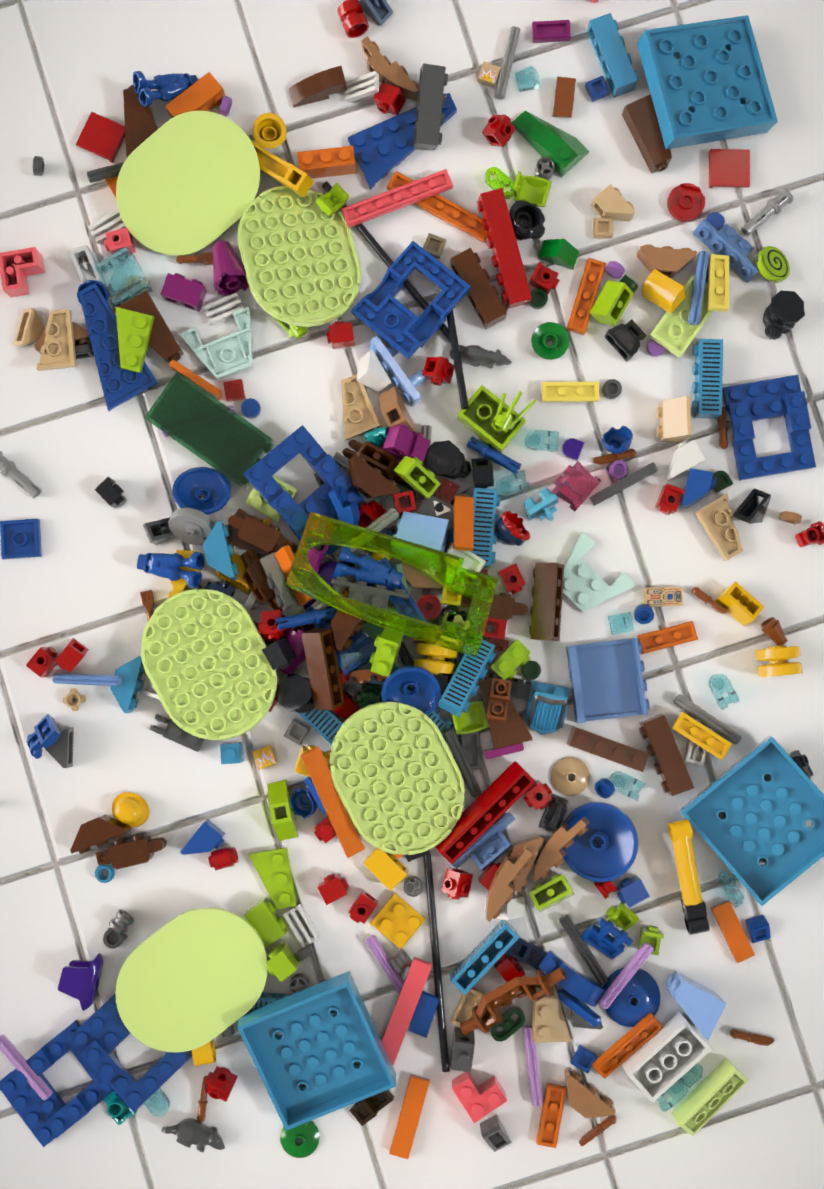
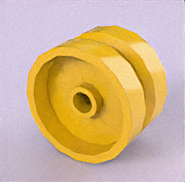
[414,643,458,675]
[755,645,803,677]

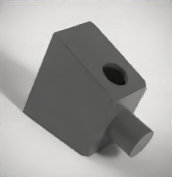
[449,1026,475,1072]

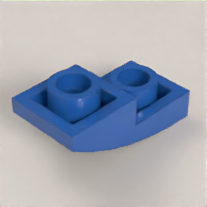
[408,991,440,1038]

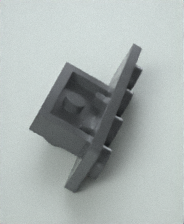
[260,552,306,629]
[331,577,410,615]

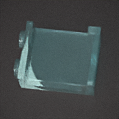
[95,247,153,307]

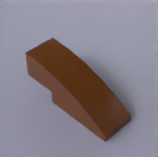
[289,66,347,107]

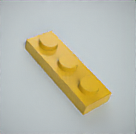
[671,712,732,760]

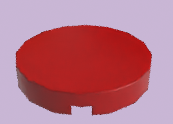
[667,183,706,222]

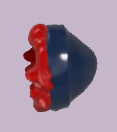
[496,511,530,546]

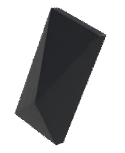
[733,488,771,524]

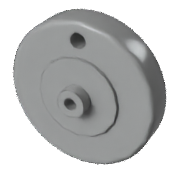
[168,508,215,545]

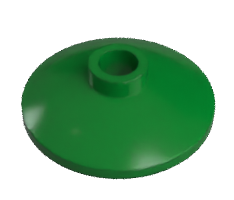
[531,322,569,360]
[280,1121,320,1158]

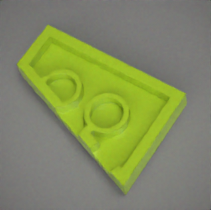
[116,307,155,373]
[248,847,297,909]

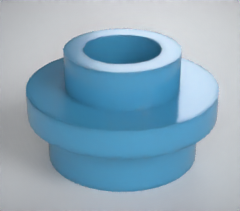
[95,864,115,883]

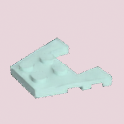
[180,307,253,381]
[563,532,636,612]

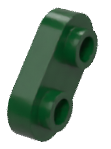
[490,1007,525,1042]

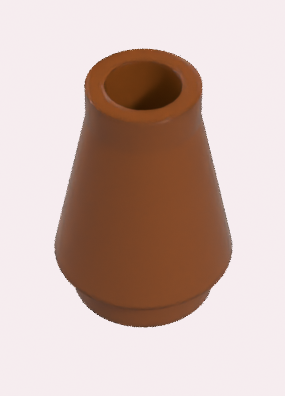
[761,617,788,646]

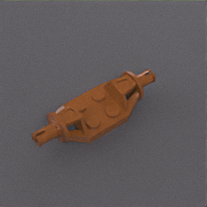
[460,967,567,1035]

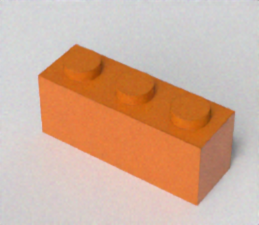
[165,72,225,118]
[297,145,357,179]

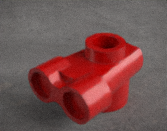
[795,521,824,547]

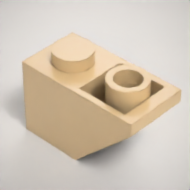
[591,184,636,221]

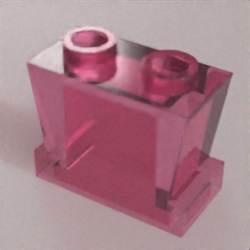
[552,461,601,512]

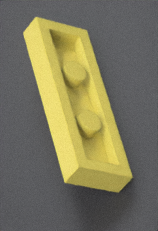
[708,254,729,312]
[541,382,599,402]

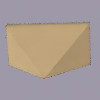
[14,308,45,346]

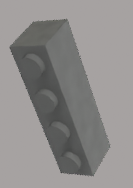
[413,63,448,150]

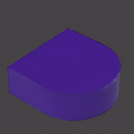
[562,438,585,461]

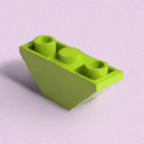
[267,780,298,841]

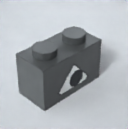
[417,495,453,532]

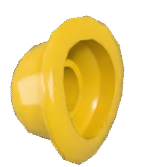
[252,112,287,149]
[112,792,150,828]

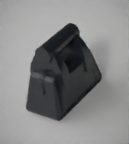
[604,319,647,362]
[538,794,568,834]

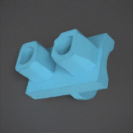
[524,487,559,521]

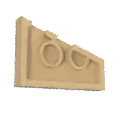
[36,309,77,371]
[341,374,380,441]
[695,493,743,561]
[532,985,571,1043]

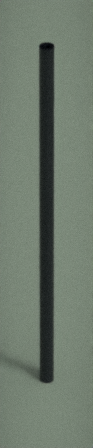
[322,181,451,343]
[423,854,450,1072]

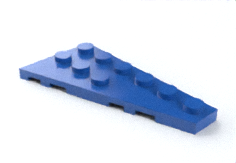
[347,93,457,190]
[78,283,158,412]

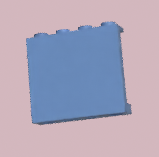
[566,638,650,723]

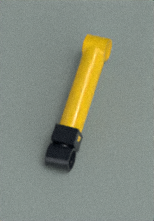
[668,819,710,935]

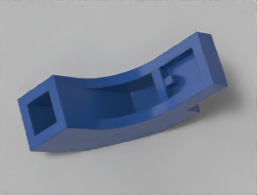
[326,485,360,556]
[539,950,606,1007]

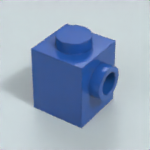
[617,875,650,908]

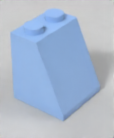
[391,511,449,572]
[666,970,726,1040]

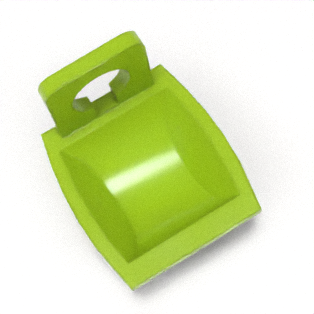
[513,171,552,207]
[451,701,489,734]

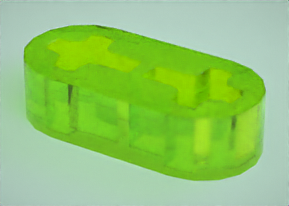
[485,167,515,199]

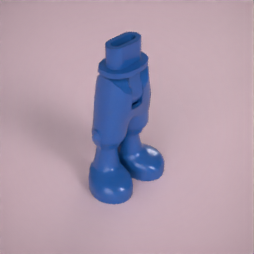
[133,71,198,107]
[333,543,403,588]
[137,552,204,588]

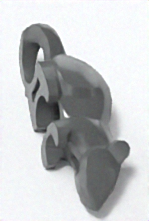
[450,345,512,369]
[161,1118,225,1153]

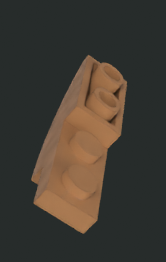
[361,36,418,101]
[533,817,590,882]
[485,846,533,922]

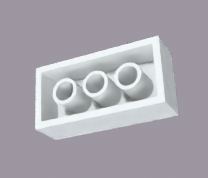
[621,1012,712,1103]

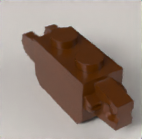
[342,439,404,484]
[228,515,294,554]
[240,549,282,612]
[460,589,529,621]
[96,834,167,869]

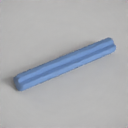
[688,251,709,325]
[52,673,123,686]

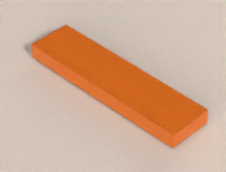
[566,258,606,335]
[592,1012,663,1079]
[389,1074,430,1159]

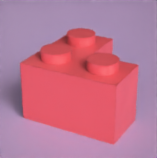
[0,247,45,298]
[452,1072,507,1123]

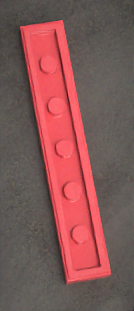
[341,169,453,228]
[381,957,432,1065]

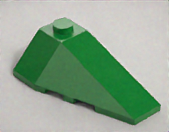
[511,111,589,178]

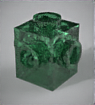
[356,683,383,710]

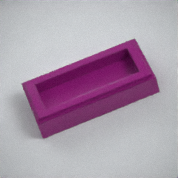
[532,20,571,43]
[484,743,524,759]

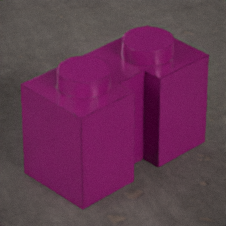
[160,273,207,312]
[383,424,430,462]

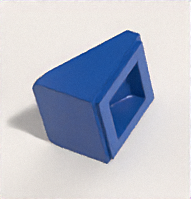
[746,915,771,943]

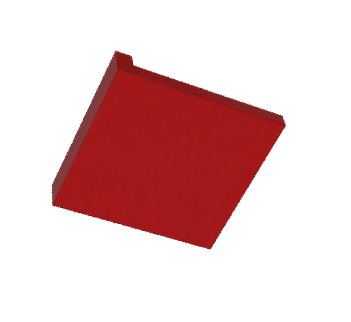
[76,111,125,163]
[709,149,750,188]

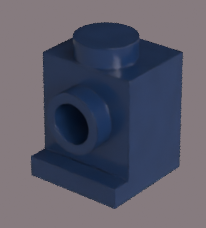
[205,581,236,598]

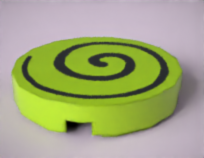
[757,246,790,283]

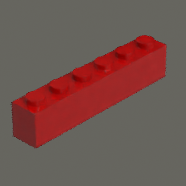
[476,188,532,309]
[435,761,536,864]

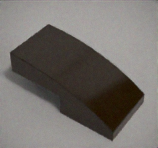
[350,1089,394,1126]

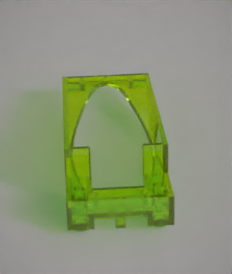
[286,512,499,657]

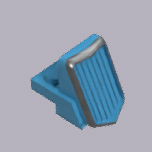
[524,681,569,735]

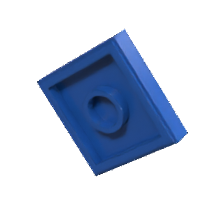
[0,519,42,560]

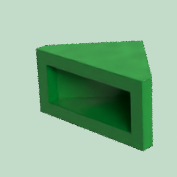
[538,239,579,270]

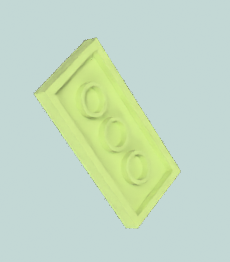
[649,275,713,358]

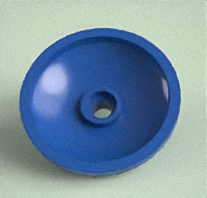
[172,467,231,515]
[381,666,441,715]
[603,967,660,1027]

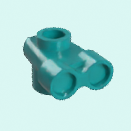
[364,427,389,448]
[104,1091,137,1125]

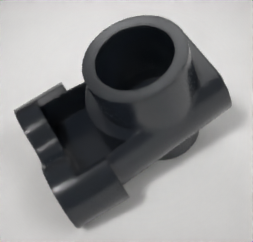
[790,750,814,780]

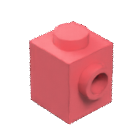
[104,228,136,257]

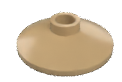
[551,757,590,796]

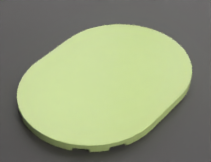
[116,111,260,256]
[238,186,361,327]
[141,589,277,740]
[329,702,465,855]
[115,907,268,1053]

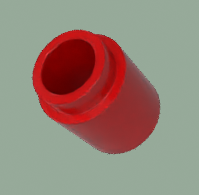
[208,847,239,871]

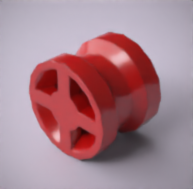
[594,881,618,899]

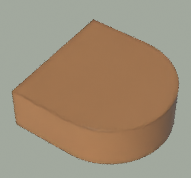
[779,511,802,525]

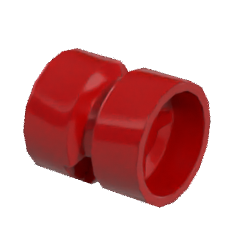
[337,0,369,38]
[416,595,441,620]

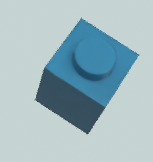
[220,742,244,764]

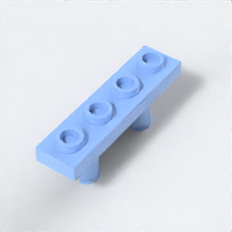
[369,336,427,407]

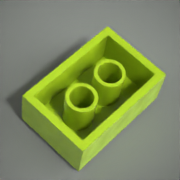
[457,385,527,453]

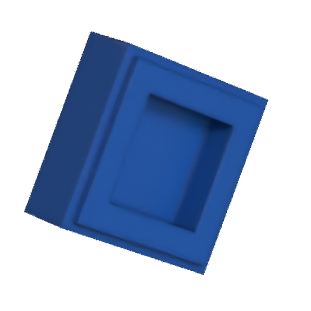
[585,75,611,102]
[570,1044,598,1073]

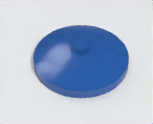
[562,802,639,882]

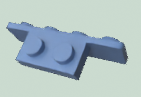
[693,219,759,283]
[451,812,515,871]

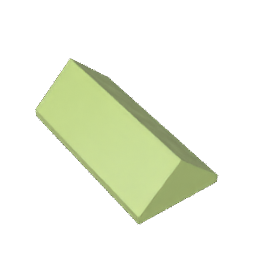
[671,1058,748,1136]

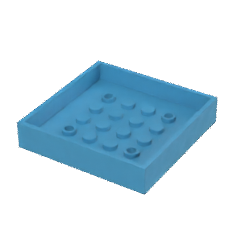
[637,15,778,150]
[680,736,824,906]
[237,971,396,1131]

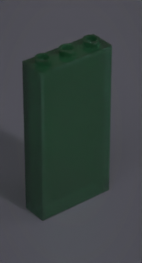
[144,371,274,487]

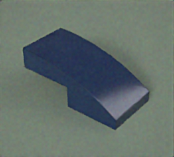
[507,937,548,970]

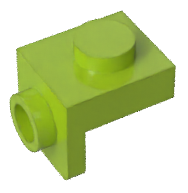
[315,183,349,216]
[605,902,639,931]
[638,925,664,955]

